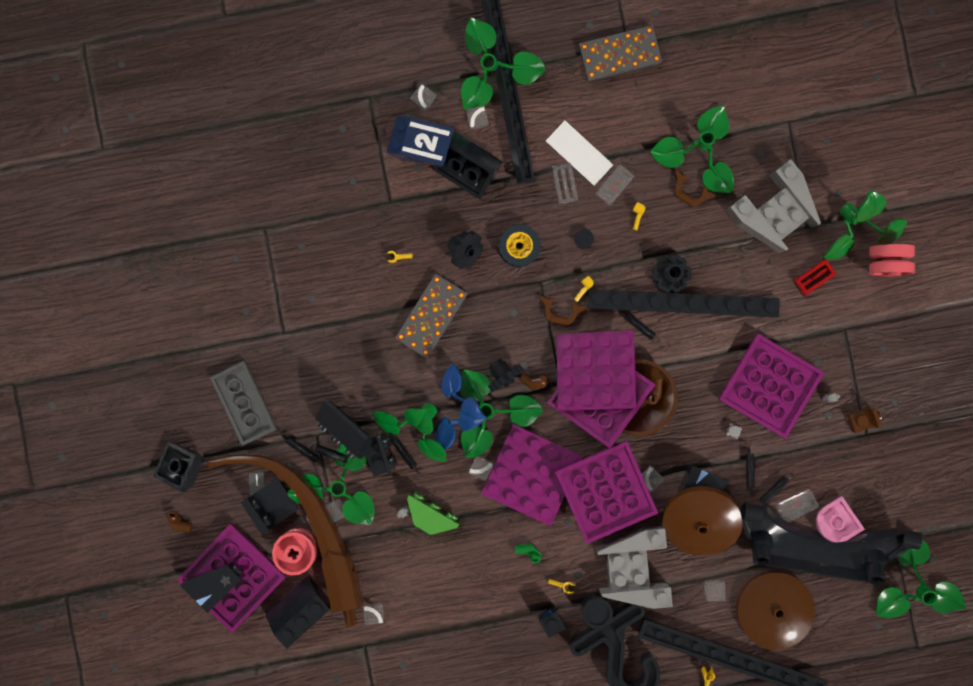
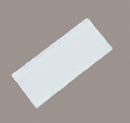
[546,121,613,185]

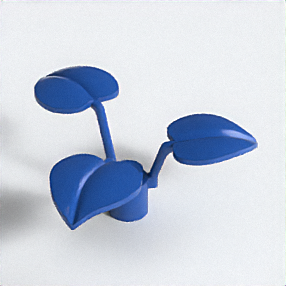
[435,364,486,450]

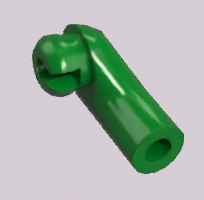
[515,543,541,563]

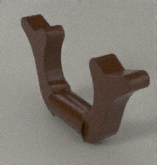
[674,170,716,207]
[540,296,586,326]

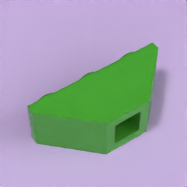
[407,492,460,535]

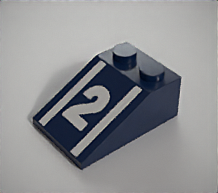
[386,116,454,166]

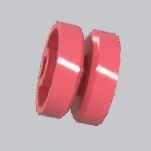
[869,244,915,277]
[272,528,320,575]

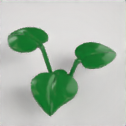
[461,18,546,110]
[651,105,734,194]
[821,190,907,260]
[460,370,543,458]
[372,403,447,462]
[287,444,375,525]
[876,540,966,618]

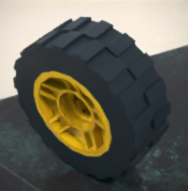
[498,224,541,268]

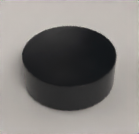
[574,229,594,249]

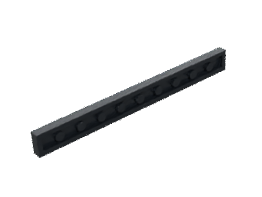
[481,0,535,184]
[587,289,780,318]
[637,617,828,686]

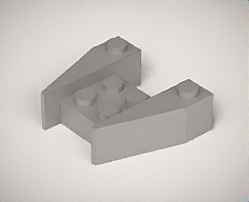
[725,160,821,253]
[595,525,673,609]

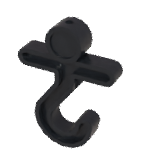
[569,594,660,686]

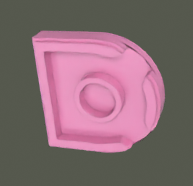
[816,496,865,542]

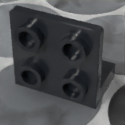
[366,433,398,477]
[240,478,298,535]

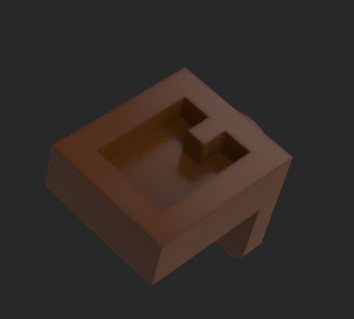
[847,407,882,433]

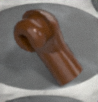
[519,372,548,390]
[646,377,663,405]
[167,511,193,533]

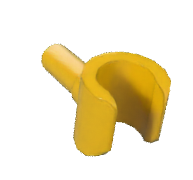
[632,202,645,230]
[387,251,413,263]
[574,276,594,302]
[548,579,576,594]
[701,667,715,686]

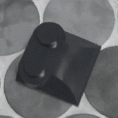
[153,441,203,492]

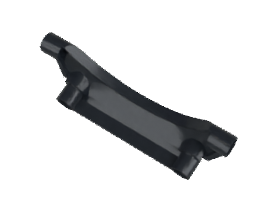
[741,503,922,585]

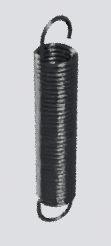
[620,310,660,343]
[389,433,419,473]
[282,436,323,464]
[311,444,352,464]
[745,446,755,496]
[757,473,793,505]

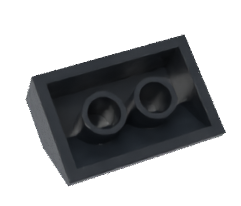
[432,131,503,200]
[315,398,377,460]
[265,576,331,649]

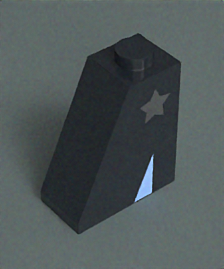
[676,464,729,494]
[180,562,245,613]

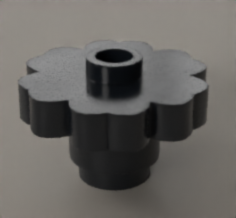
[448,231,483,269]
[652,255,691,293]
[488,358,524,392]

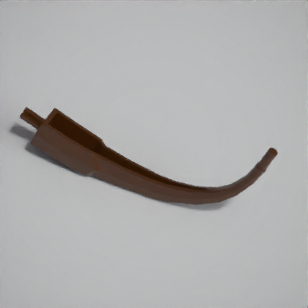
[207,454,364,627]

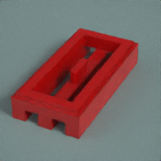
[793,259,837,296]

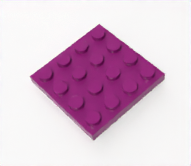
[557,330,637,411]
[718,334,824,439]
[547,371,656,448]
[481,424,583,526]
[555,441,658,544]
[177,523,287,633]

